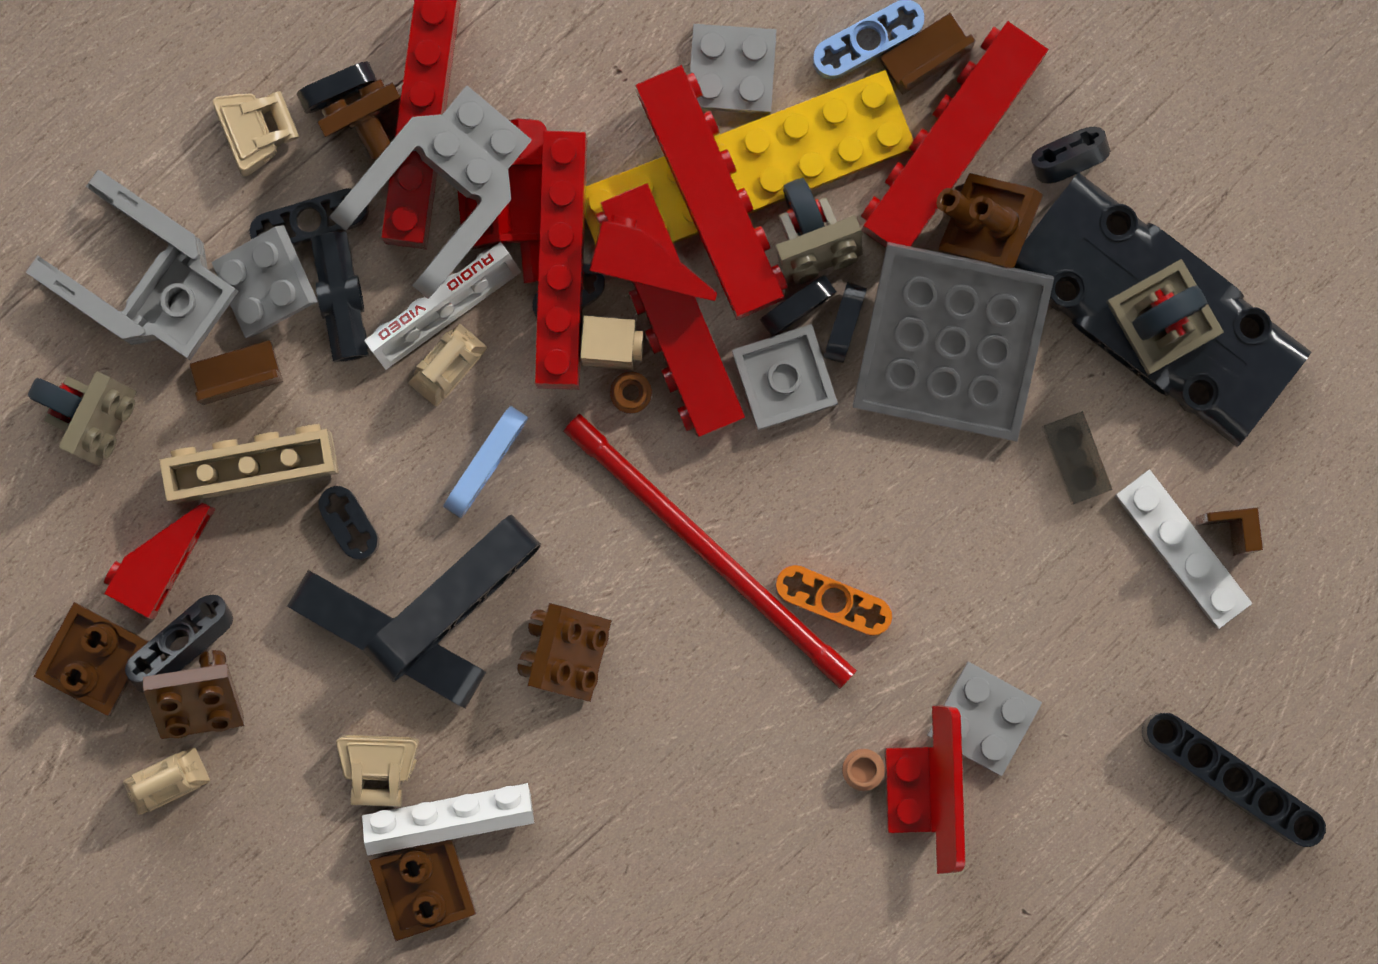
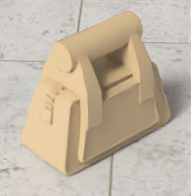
[213,91,299,177]
[408,324,487,406]
[336,735,420,807]
[123,747,210,815]

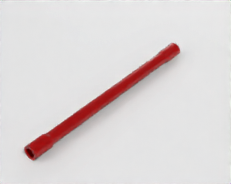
[563,413,857,689]

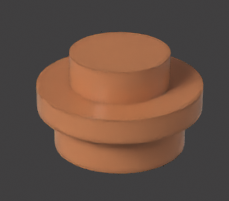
[842,749,885,791]

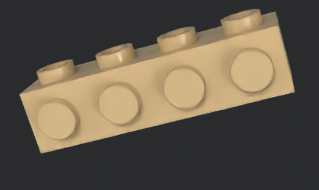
[159,424,339,504]

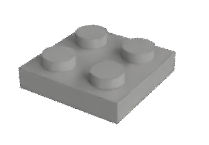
[690,24,777,115]
[212,225,318,338]
[732,324,838,431]
[927,661,1042,776]

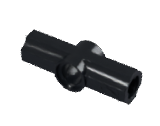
[311,232,369,362]

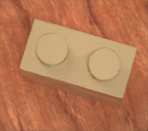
[581,316,644,370]

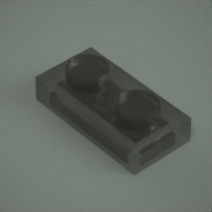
[1042,411,1113,505]

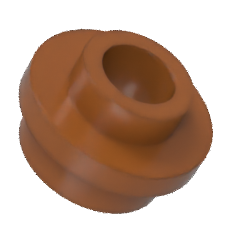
[610,372,652,414]

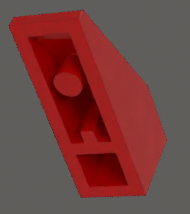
[590,215,717,301]
[104,503,215,619]

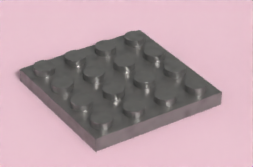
[853,242,1054,442]

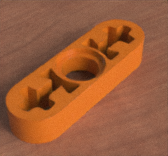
[776,565,892,636]

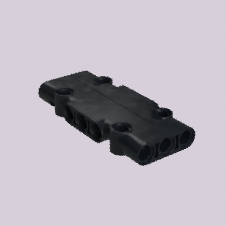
[1014,172,1312,447]

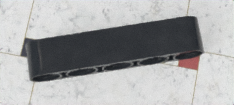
[363,514,541,682]
[287,570,486,709]
[1142,713,1326,847]

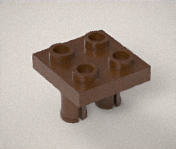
[317,79,400,160]
[936,173,1043,268]
[34,602,149,716]
[517,603,612,702]
[143,650,244,739]
[369,839,477,942]

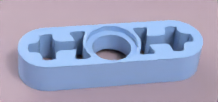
[813,0,924,79]
[443,406,528,518]

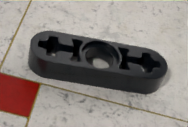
[249,188,369,246]
[125,595,233,693]

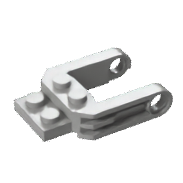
[330,85,532,299]
[26,170,239,360]

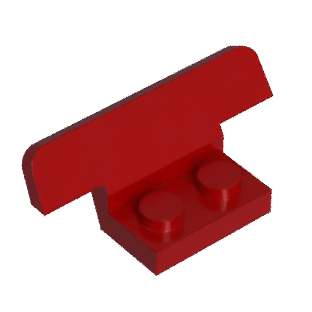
[457,118,547,283]
[885,705,965,874]

